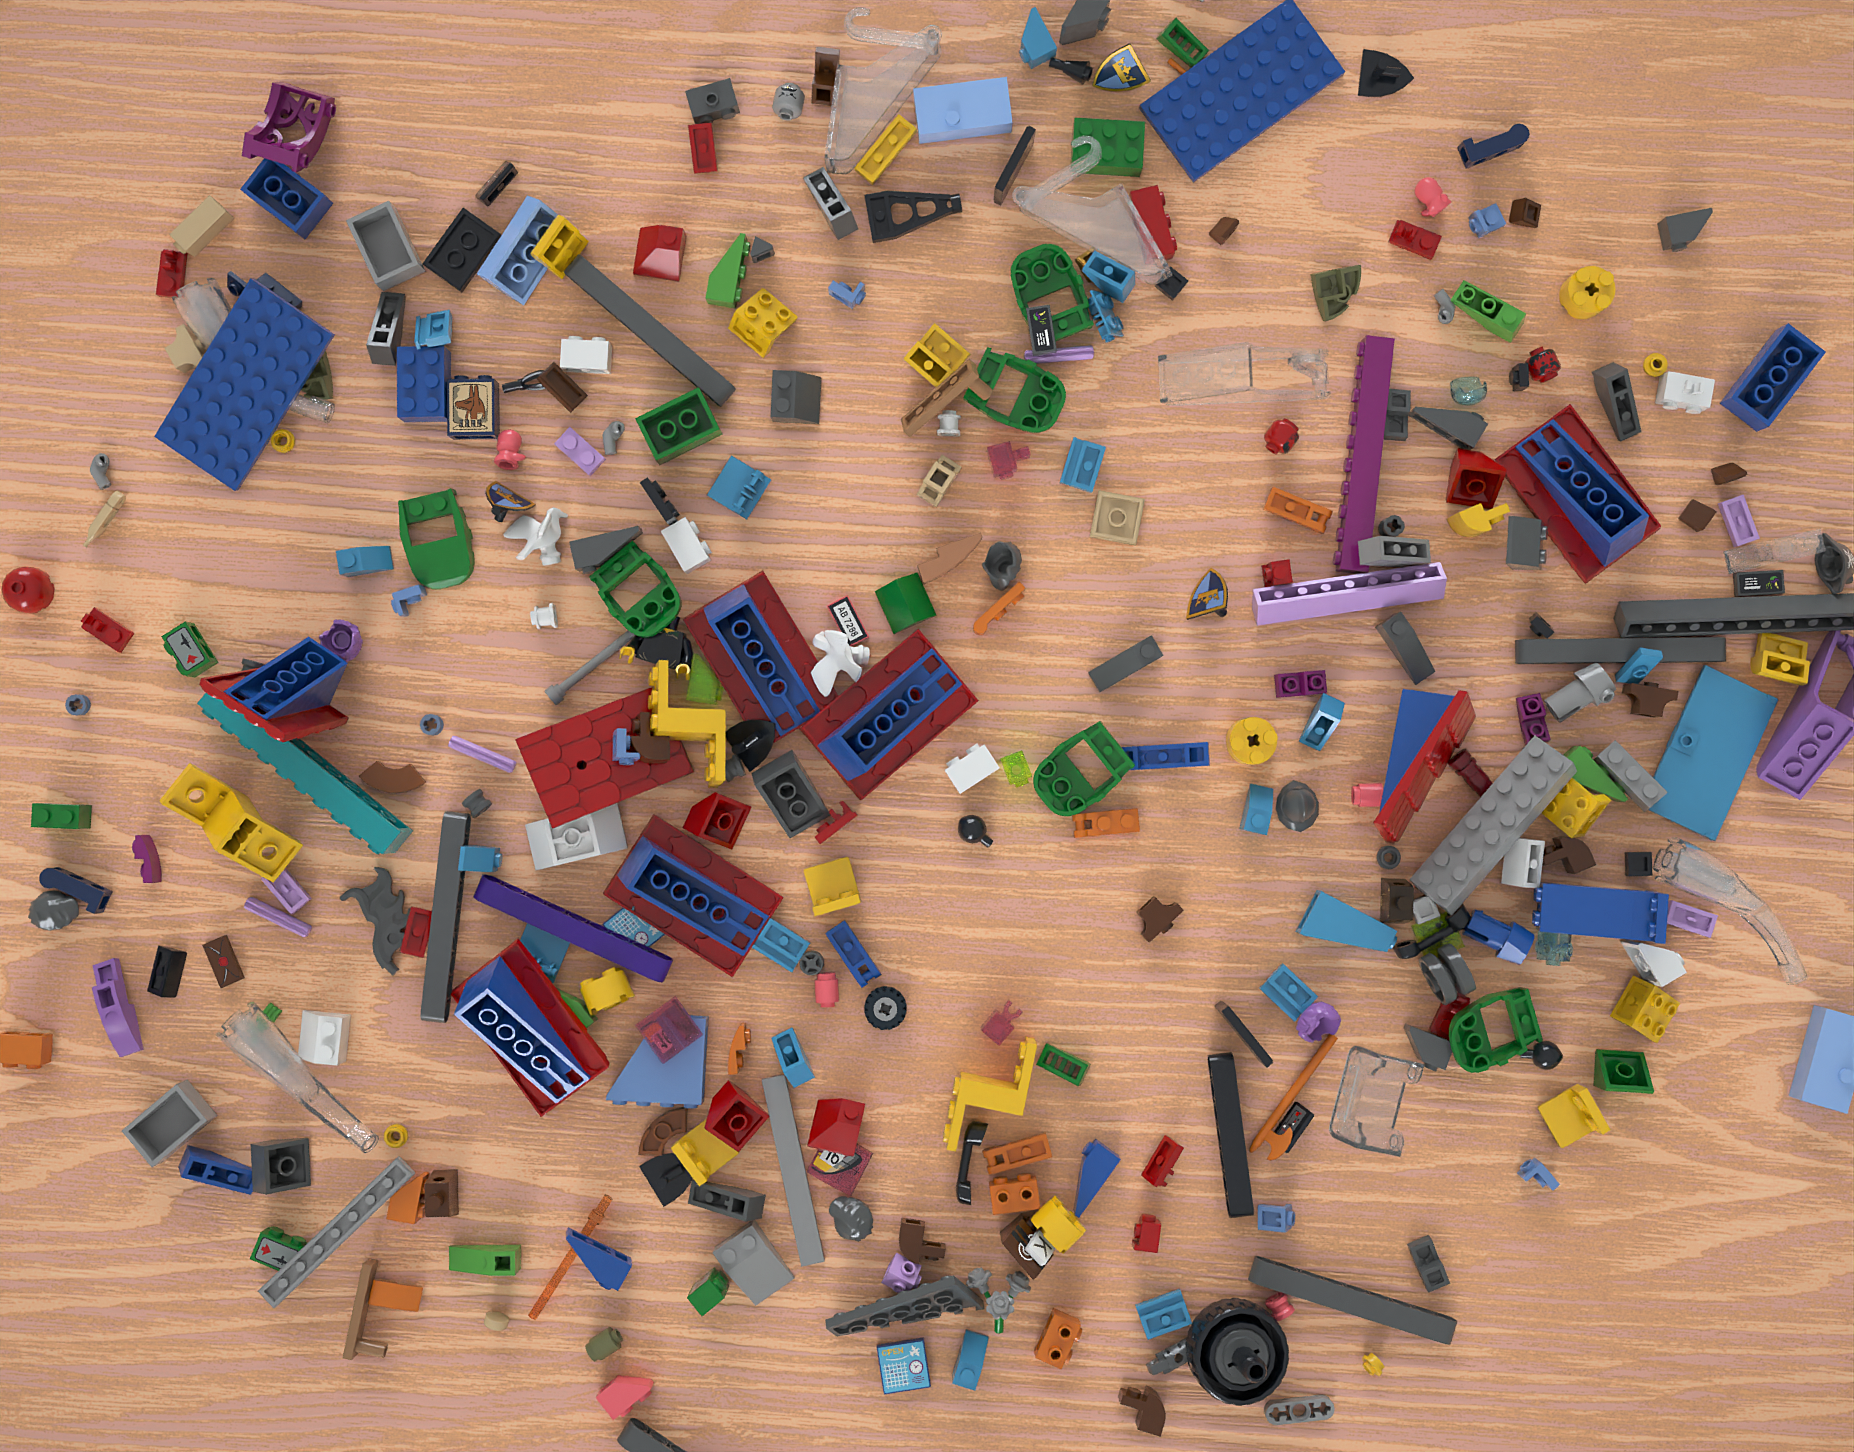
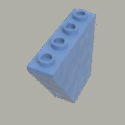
[606,1014,709,1109]

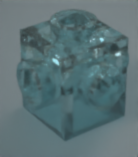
[1535,931,1573,966]

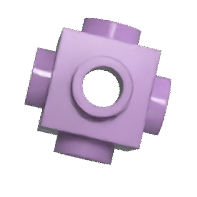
[881,1253,922,1293]

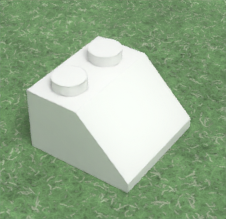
[1620,939,1687,987]
[298,1010,351,1066]

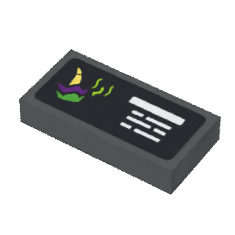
[1026,305,1057,356]
[1733,570,1785,597]

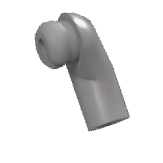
[1434,289,1456,324]
[602,421,625,455]
[90,453,111,490]

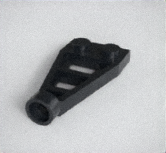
[864,191,962,243]

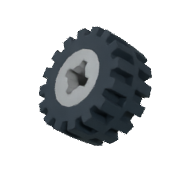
[864,986,907,1030]

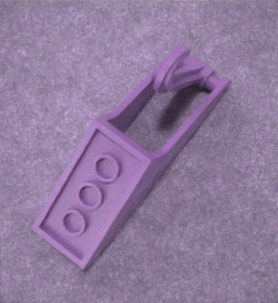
[1756,630,1854,800]

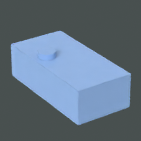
[913,77,1013,144]
[1789,1005,1854,1114]

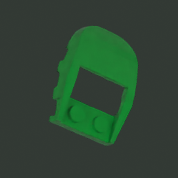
[1011,244,1094,342]
[963,347,1066,433]
[398,488,475,590]
[589,541,682,638]
[1033,721,1135,816]
[1449,987,1543,1073]

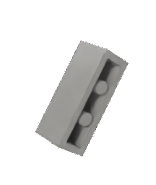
[1358,536,1431,568]
[1594,740,1668,812]

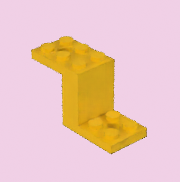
[648,660,726,788]
[159,763,303,883]
[943,1037,1037,1152]

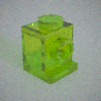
[999,750,1032,788]

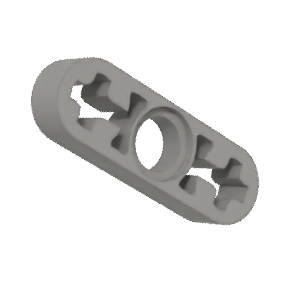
[1264,1394,1335,1425]

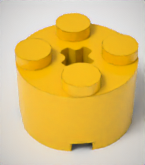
[1559,266,1616,320]
[1226,717,1278,765]
[579,967,635,1016]
[1030,1195,1087,1254]

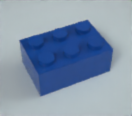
[240,158,333,240]
[397,346,451,422]

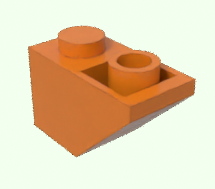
[386,1172,429,1224]

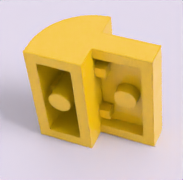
[530,215,589,279]
[903,323,971,387]
[1447,503,1511,537]
[1750,633,1810,686]

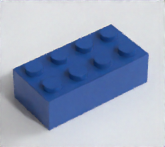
[1720,323,1826,432]

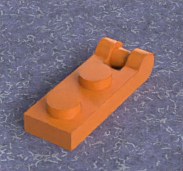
[1263,487,1333,534]
[973,581,1026,635]
[1072,808,1140,838]
[982,1133,1052,1174]

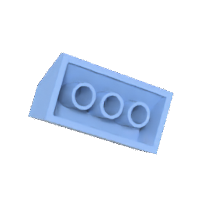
[477,195,558,305]

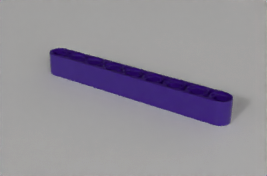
[473,874,673,983]

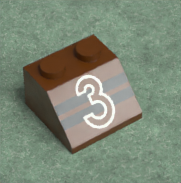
[1000,1214,1054,1280]

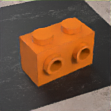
[0,1031,53,1069]
[989,1173,1040,1215]
[1034,1308,1082,1370]

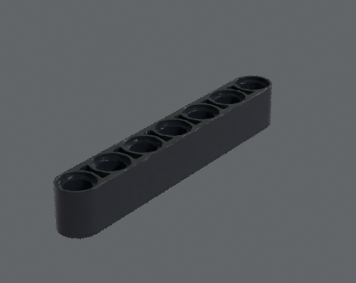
[1208,1052,1254,1218]

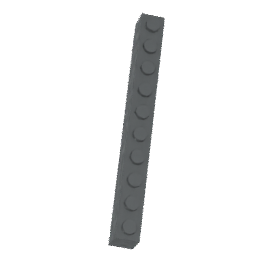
[1613,593,1854,638]

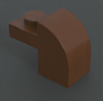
[811,47,840,106]
[629,712,670,763]
[1542,837,1596,874]
[899,1218,946,1264]
[1118,1385,1166,1437]

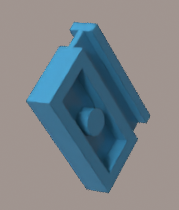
[414,309,453,350]
[1059,437,1106,493]
[752,918,810,972]
[1259,963,1318,1022]
[1135,1289,1192,1340]

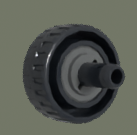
[1185,1298,1289,1406]

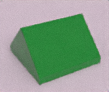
[875,572,936,634]
[1593,1049,1654,1094]

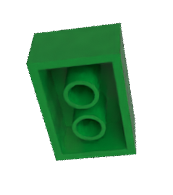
[1070,118,1145,177]
[635,387,723,465]

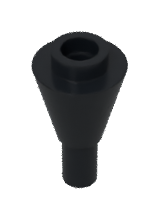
[1049,57,1093,85]

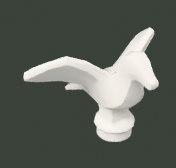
[503,507,568,566]
[811,630,870,697]

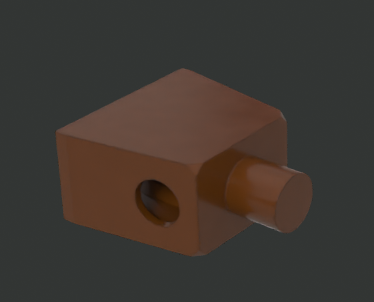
[425,1169,459,1217]

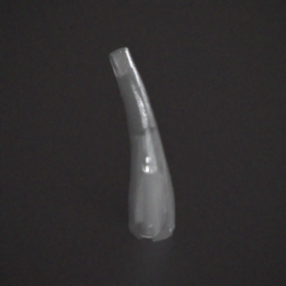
[172,278,335,423]
[1653,837,1808,985]
[216,1002,379,1153]

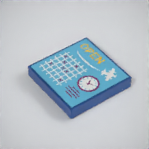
[602,906,665,947]
[877,1337,931,1394]

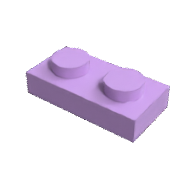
[554,427,606,476]
[1718,494,1760,547]
[261,868,312,914]
[1667,900,1718,938]

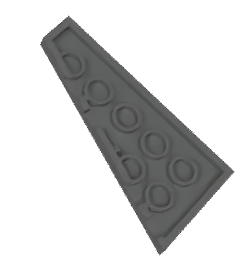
[825,1276,984,1337]

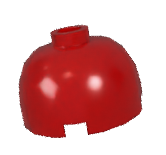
[1,567,55,614]

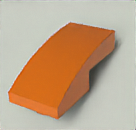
[728,1023,751,1075]
[368,1279,423,1312]

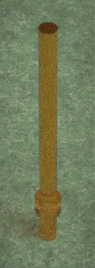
[528,1194,613,1320]

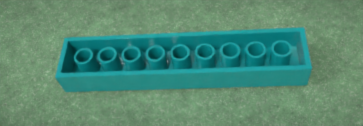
[197,693,413,855]

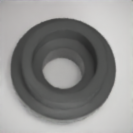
[1376,846,1401,869]

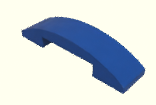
[1122,742,1210,770]

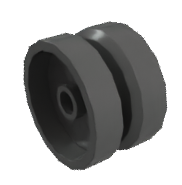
[1419,943,1476,1005]

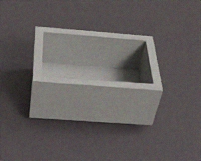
[346,200,426,291]
[122,1080,218,1167]

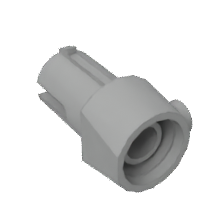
[1544,662,1616,723]

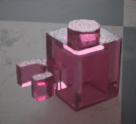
[986,441,1031,480]
[980,1000,1023,1046]

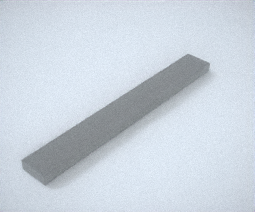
[762,1074,825,1267]
[258,1156,415,1308]

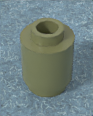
[585,1327,623,1362]

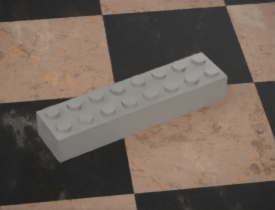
[1409,735,1577,916]

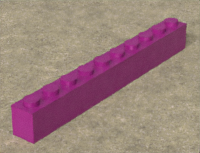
[1333,335,1395,574]

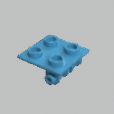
[1088,290,1124,343]
[707,455,771,520]
[520,923,570,983]

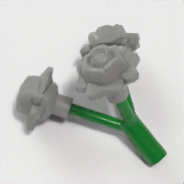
[966,1267,1031,1334]

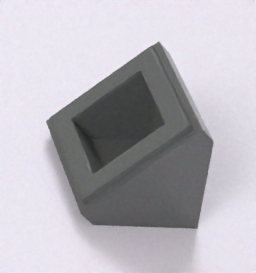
[750,236,775,263]

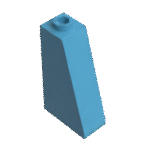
[1295,890,1397,952]

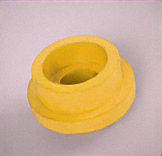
[1643,353,1668,377]
[271,429,295,453]
[384,1124,408,1148]
[1362,1353,1385,1376]

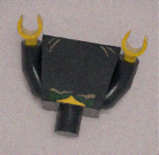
[619,616,694,680]

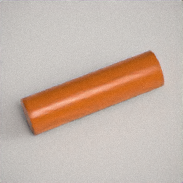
[1167,58,1186,75]

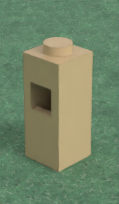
[169,195,234,257]

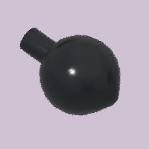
[958,815,993,848]
[1520,1041,1563,1070]

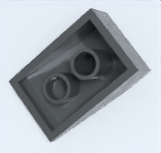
[752,750,830,838]

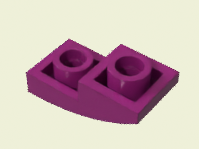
[1274,670,1327,698]
[1516,693,1551,746]
[132,835,162,883]

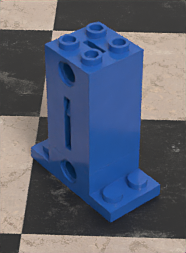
[1532,882,1669,944]

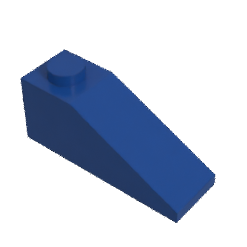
[1073,1139,1121,1218]
[178,1145,253,1195]
[566,1227,632,1291]

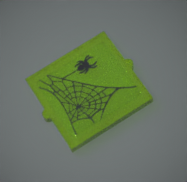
[1411,912,1465,958]

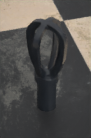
[502,370,546,393]

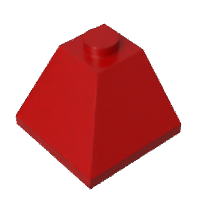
[633,225,687,282]
[1446,448,1507,509]
[682,792,752,850]
[704,1080,770,1152]
[807,1098,865,1157]

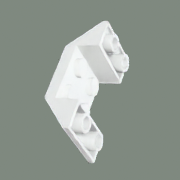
[525,803,628,870]

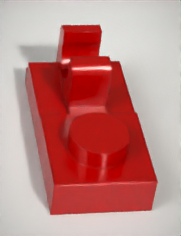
[688,123,718,174]
[1388,220,1442,260]
[156,249,188,299]
[81,607,134,653]
[815,801,858,844]
[399,906,432,958]
[1428,992,1470,1040]
[1141,1135,1184,1187]

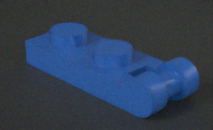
[825,920,882,988]

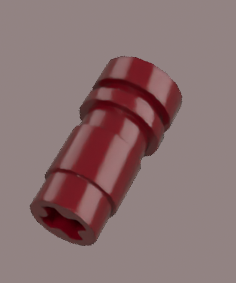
[1448,749,1493,798]

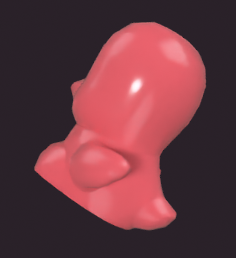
[1414,177,1451,218]
[494,429,526,470]

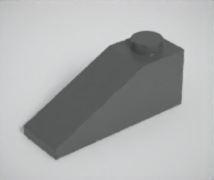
[803,167,858,240]
[366,292,406,366]
[1592,362,1642,442]
[1408,407,1488,450]
[569,526,643,574]
[1375,612,1436,685]
[1088,635,1164,692]
[688,1180,766,1222]

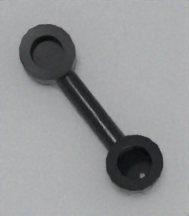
[1393,903,1471,959]
[956,1121,988,1205]

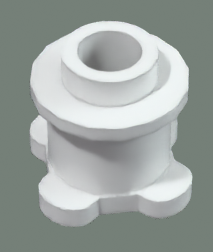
[937,410,961,437]
[530,603,558,629]

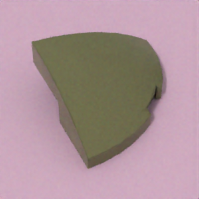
[1310,265,1361,321]
[301,351,333,400]

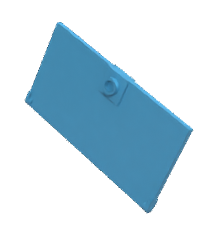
[1648,665,1778,841]

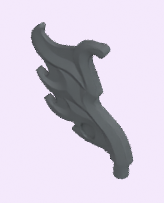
[340,867,410,976]

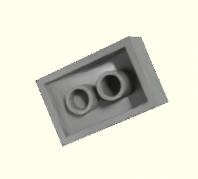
[713,1220,795,1306]

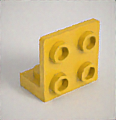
[728,288,798,358]
[1542,778,1611,838]
[804,857,862,916]
[1610,975,1680,1043]
[1537,1084,1611,1148]
[671,1118,740,1187]

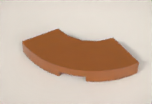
[359,761,426,793]
[638,1107,688,1156]

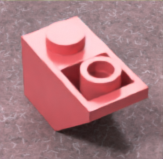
[595,1375,654,1420]

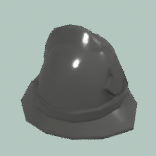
[1276,780,1319,832]

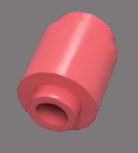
[1351,783,1384,807]
[814,972,839,1007]

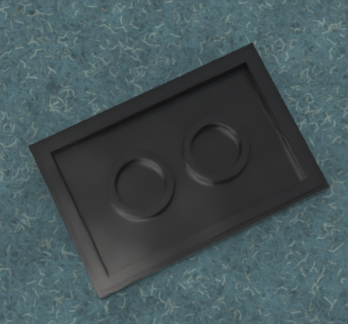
[994,126,1036,206]
[422,208,501,293]
[1215,1001,1273,1068]

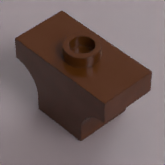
[1622,682,1679,718]
[1136,896,1184,943]

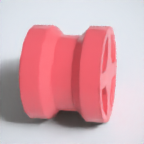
[1265,1292,1295,1321]

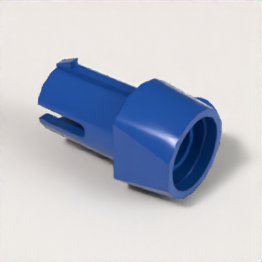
[1462,909,1535,965]

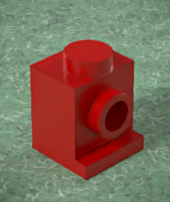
[1261,559,1293,587]
[1132,1214,1161,1253]

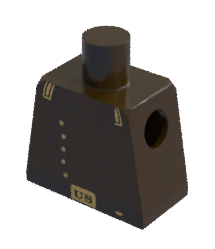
[1380,878,1414,924]

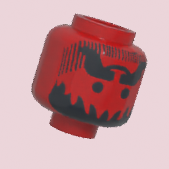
[1525,346,1561,383]
[1264,418,1299,455]

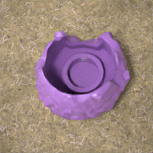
[319,619,363,662]
[1296,1001,1341,1043]

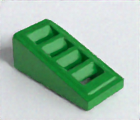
[1156,18,1209,68]
[1036,1043,1091,1086]

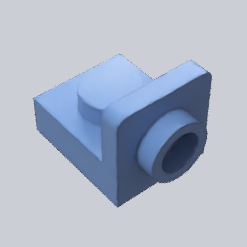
[1468,203,1506,239]
[828,280,866,309]
[391,585,427,617]
[612,728,640,765]
[1517,1158,1560,1190]
[1258,1204,1295,1233]

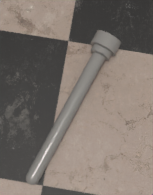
[545,631,635,705]

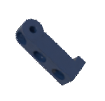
[1457,123,1530,169]
[39,867,113,914]

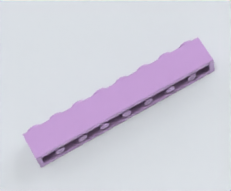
[1252,562,1447,626]

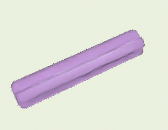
[1024,345,1094,363]
[448,736,516,773]
[244,897,312,937]

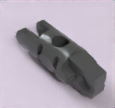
[1146,1338,1188,1375]

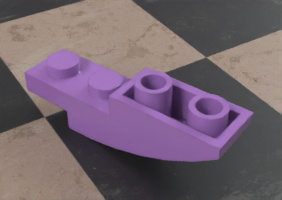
[92,958,144,1057]

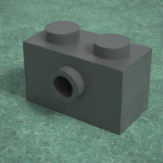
[685,78,740,124]

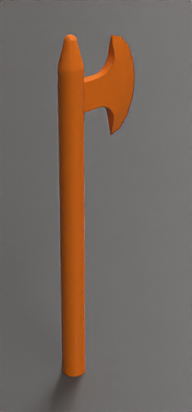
[1249,1034,1338,1161]

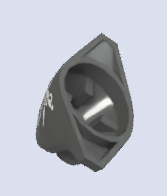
[1815,533,1854,595]

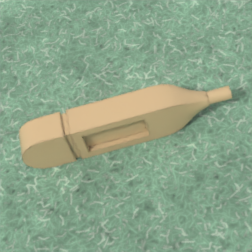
[83,491,126,548]

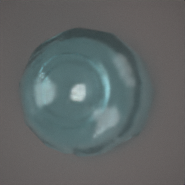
[1450,377,1488,406]

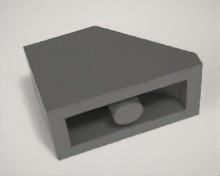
[1657,208,1713,252]
[1403,1023,1452,1071]

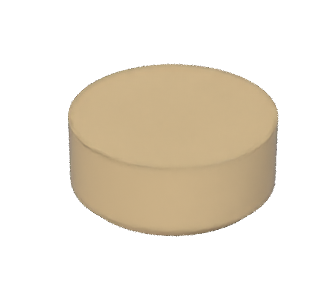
[484,1311,509,1331]

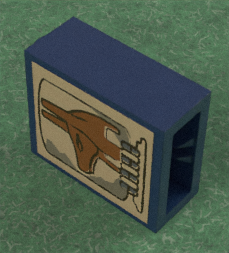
[447,375,500,440]

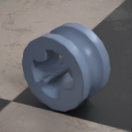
[65,694,91,716]
[420,714,444,736]

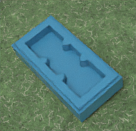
[1615,647,1663,684]

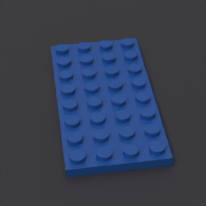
[1139,0,1345,183]
[154,278,335,491]

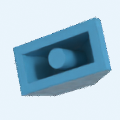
[1019,7,1057,69]
[1082,250,1136,303]
[336,546,394,577]
[1299,693,1345,751]
[1239,783,1273,835]
[458,845,503,872]
[771,1028,815,1088]
[952,1329,989,1391]

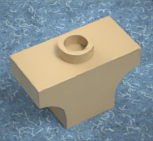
[165,324,207,373]
[917,455,962,508]

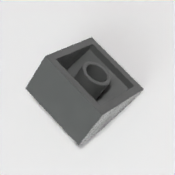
[1059,0,1111,45]
[770,370,821,424]
[1506,516,1548,570]
[251,1138,311,1195]

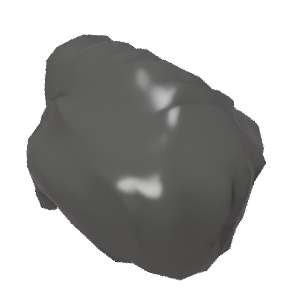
[982,541,1022,591]
[28,890,79,931]
[829,1196,873,1242]

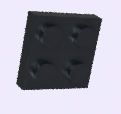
[640,477,680,525]

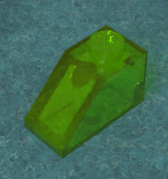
[686,653,723,705]

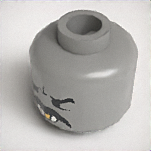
[772,83,805,121]

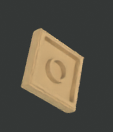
[1090,490,1145,546]

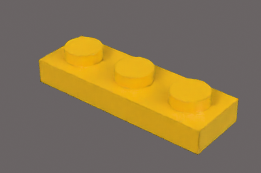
[854,114,917,185]

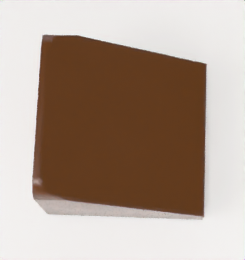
[1509,198,1541,228]
[1209,217,1239,245]
[1711,463,1748,486]
[1678,499,1717,532]

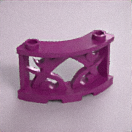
[242,82,336,172]

